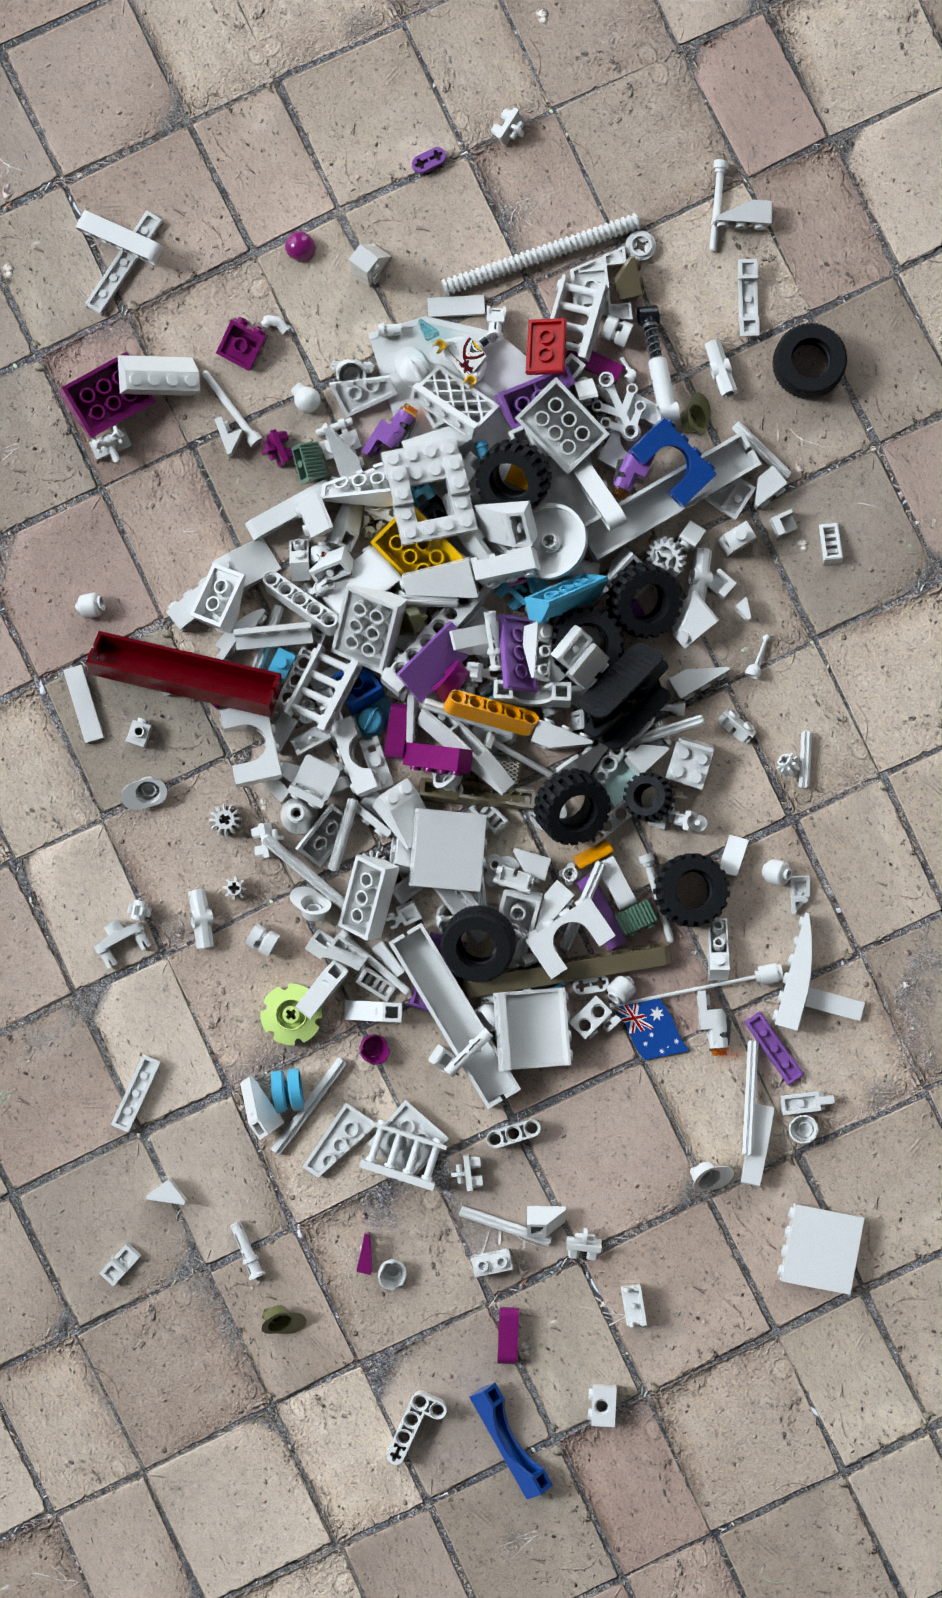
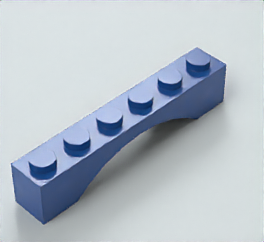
[469,1383,553,1499]

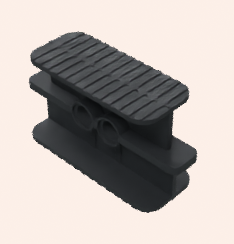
[578,643,671,750]

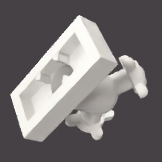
[89,426,132,463]

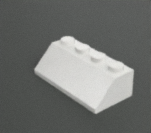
[118,355,200,396]
[338,855,399,941]

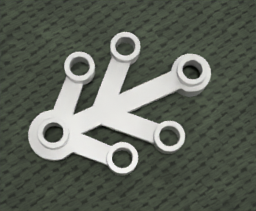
[592,372,646,442]

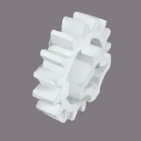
[646,536,687,577]

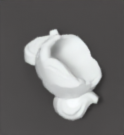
[331,359,374,382]

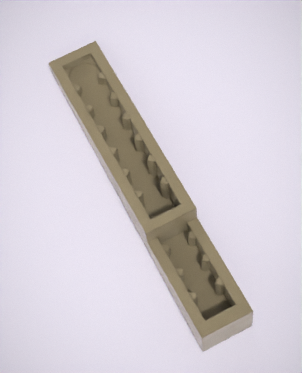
[418,777,536,810]

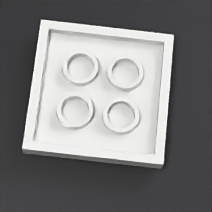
[367,1099,449,1176]

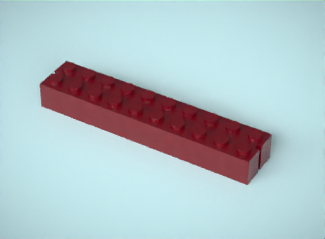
[86,631,283,718]

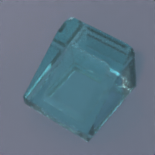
[418,319,439,341]

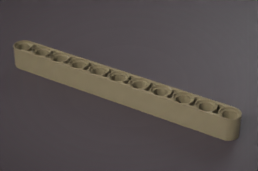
[462,942,672,998]

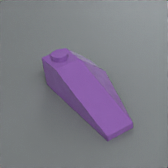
[494,365,575,429]

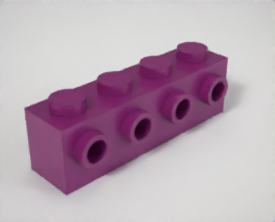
[402,742,473,776]

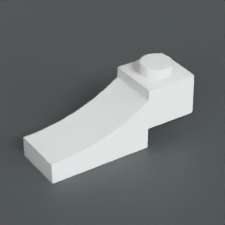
[305,929,369,971]

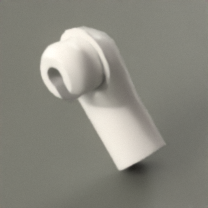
[261,315,290,335]

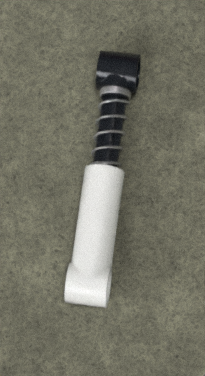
[636,305,680,421]

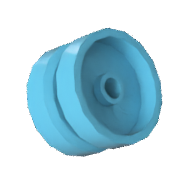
[271,1068,304,1113]

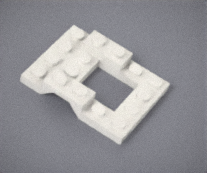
[381,438,478,546]

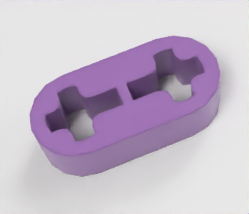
[412,147,446,175]

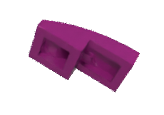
[432,660,470,703]

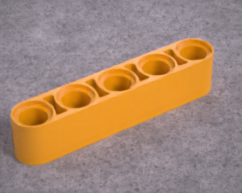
[443,690,539,736]

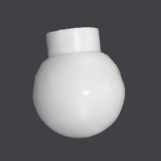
[291,382,321,413]

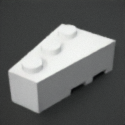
[471,546,541,589]

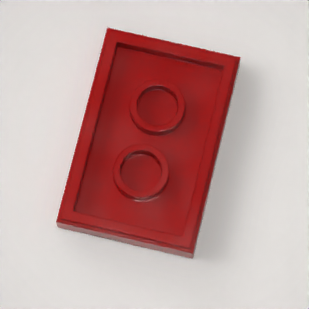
[525,318,567,375]

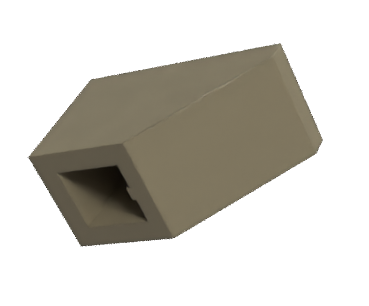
[614,255,644,300]

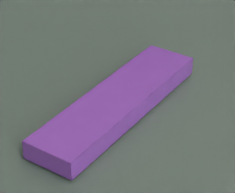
[576,875,626,951]
[744,1011,804,1086]

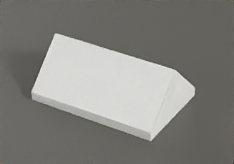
[295,803,356,867]

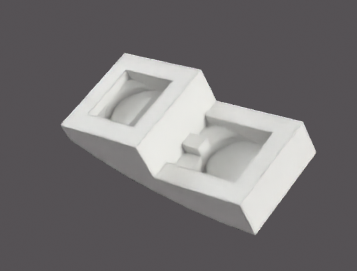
[99,1242,142,1286]

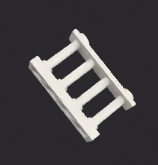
[550,274,609,362]
[283,644,363,735]
[359,1119,448,1191]

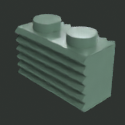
[291,441,328,485]
[614,898,659,938]

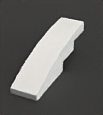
[441,493,493,560]
[740,1103,774,1187]

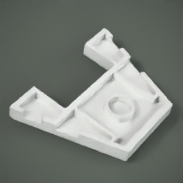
[570,246,633,321]

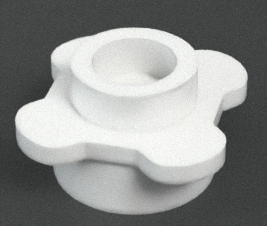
[558,862,581,885]

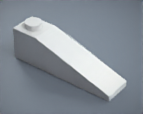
[321,462,393,507]
[449,622,500,662]
[555,741,609,774]
[499,889,543,968]

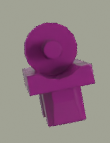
[261,429,294,468]

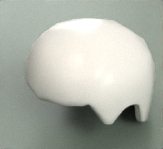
[475,1004,496,1032]
[789,1115,819,1145]
[378,1259,407,1291]

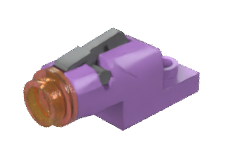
[361,403,418,458]
[611,453,656,500]

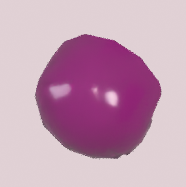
[285,231,316,263]
[359,1034,390,1065]

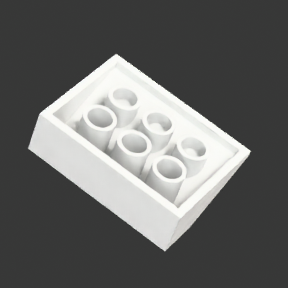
[515,377,609,474]
[331,584,407,674]

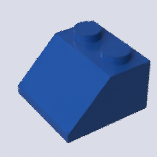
[330,666,385,715]

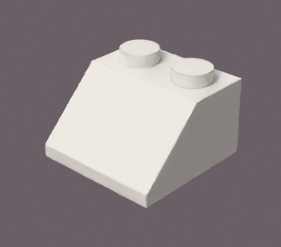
[294,491,333,540]
[565,643,610,689]

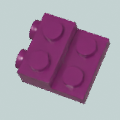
[216,317,268,371]

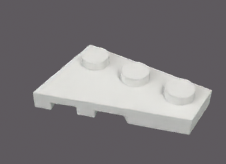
[329,375,398,418]

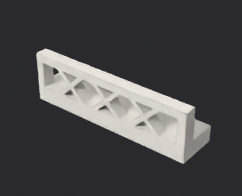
[233,622,314,651]
[433,888,489,945]

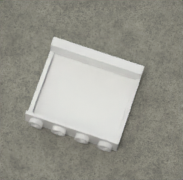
[408,808,489,892]
[493,987,573,1071]
[777,1203,865,1295]

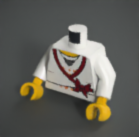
[432,336,491,390]

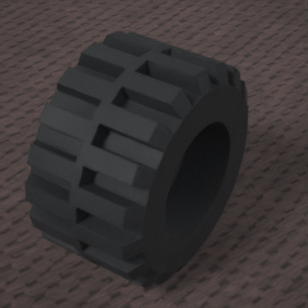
[623,772,676,823]

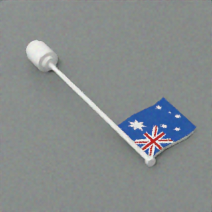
[609,963,784,1060]

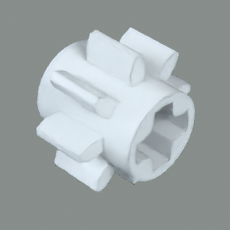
[295,700,319,724]
[776,753,801,777]
[223,876,247,900]
[127,900,152,921]

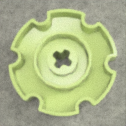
[260,983,323,1045]

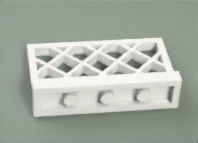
[410,364,500,440]

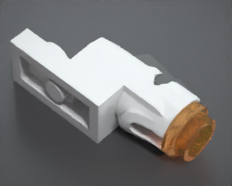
[697,990,732,1056]

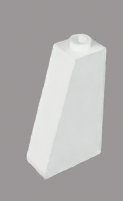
[402,426,473,452]
[400,557,480,598]

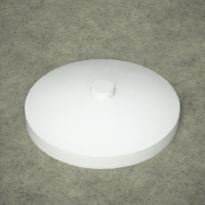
[512,503,588,580]

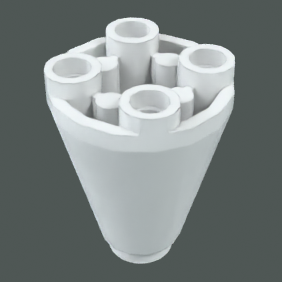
[280,798,319,834]

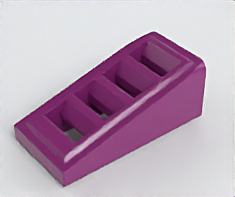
[356,1232,373,1275]

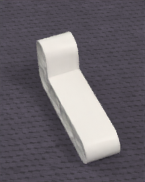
[387,1390,447,1465]

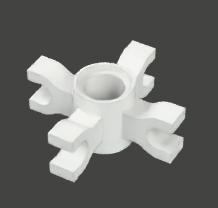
[465,662,498,683]

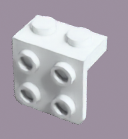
[287,754,340,809]

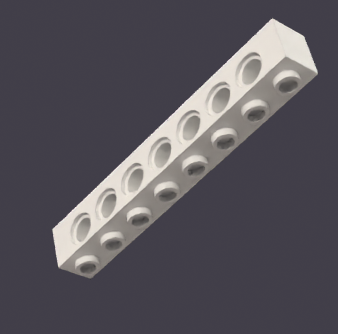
[381,581,496,697]

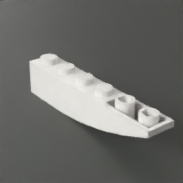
[416,708,515,795]
[772,913,813,1032]

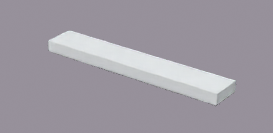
[85,210,163,316]

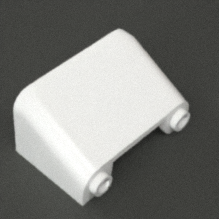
[319,544,402,618]

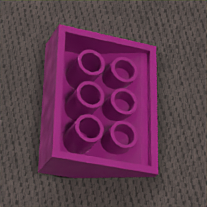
[58,351,156,439]

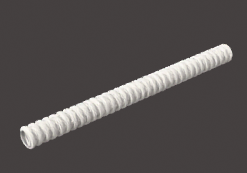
[441,213,640,296]

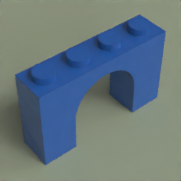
[628,418,717,507]

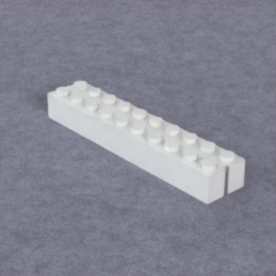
[584,431,761,562]
[388,923,521,1109]

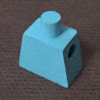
[268,647,298,686]

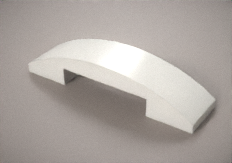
[738,259,759,336]

